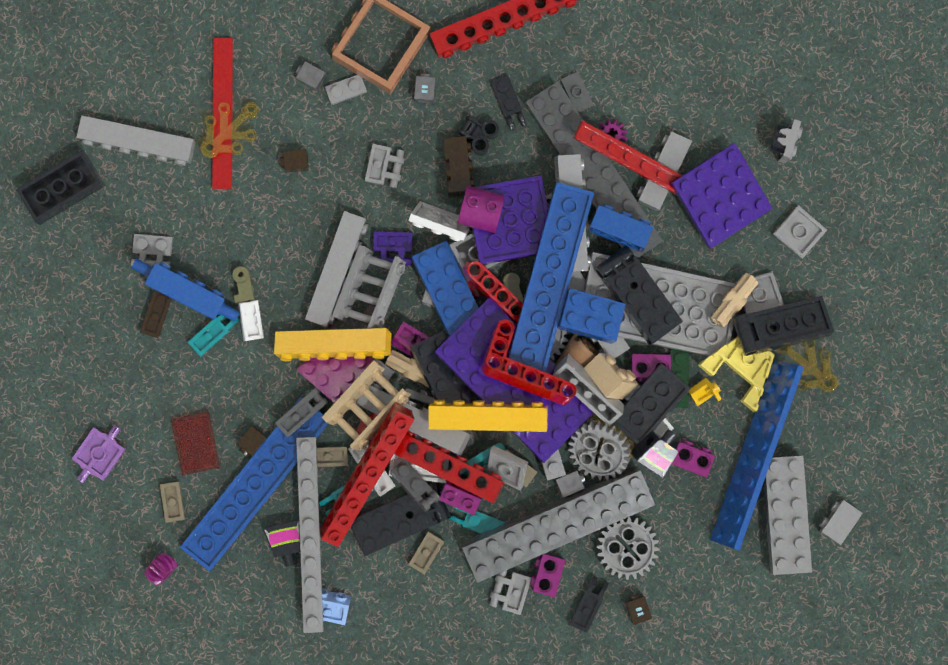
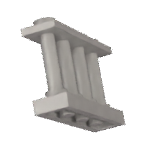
[332,245,406,329]

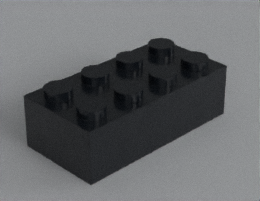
[16,150,105,225]

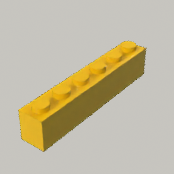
[274,328,392,361]
[429,400,548,432]

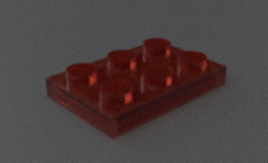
[171,411,221,476]

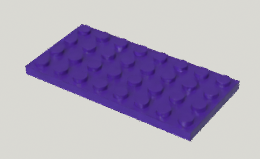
[434,298,594,463]

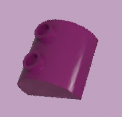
[457,185,505,233]

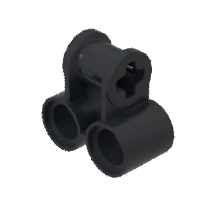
[457,116,499,156]

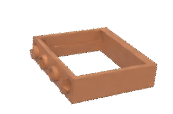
[331,0,431,95]

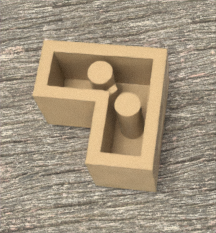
[584,353,639,400]

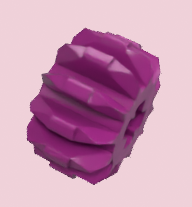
[599,119,628,142]
[144,552,177,586]

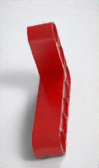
[463,261,523,325]
[481,319,577,405]

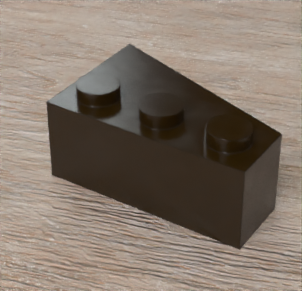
[443,136,475,197]

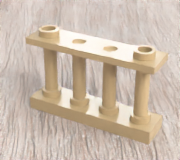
[322,361,411,451]

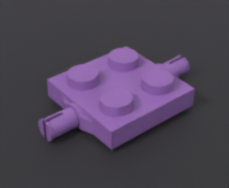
[72,425,126,483]

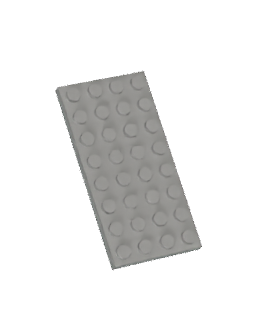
[584,252,736,356]

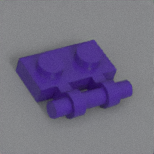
[373,232,413,266]

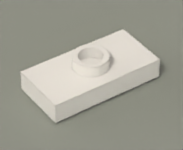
[238,300,264,341]

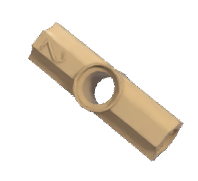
[710,273,758,328]
[385,350,429,388]

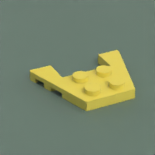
[698,336,774,412]

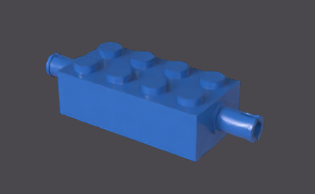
[131,258,240,322]

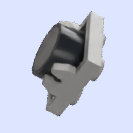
[769,119,803,163]

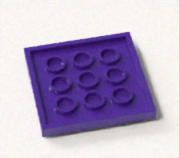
[671,143,773,249]
[465,176,548,264]

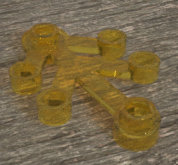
[200,102,259,158]
[776,340,838,392]

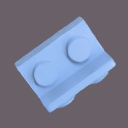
[322,588,351,625]

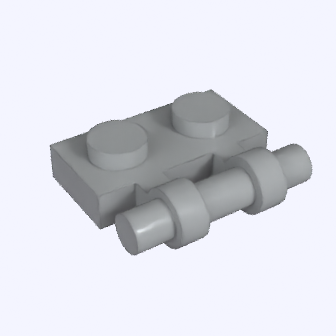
[365,144,405,188]
[131,234,173,266]
[489,570,532,615]

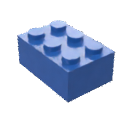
[589,204,653,253]
[557,288,626,344]

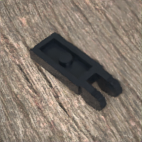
[491,76,526,131]
[569,576,609,633]

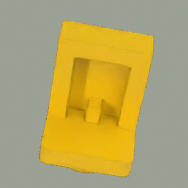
[688,378,721,407]

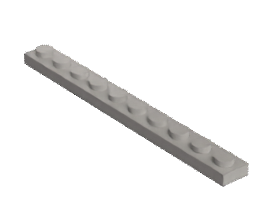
[296,437,324,633]

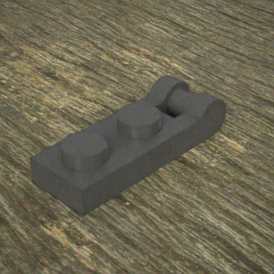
[275,388,329,438]
[390,459,440,512]

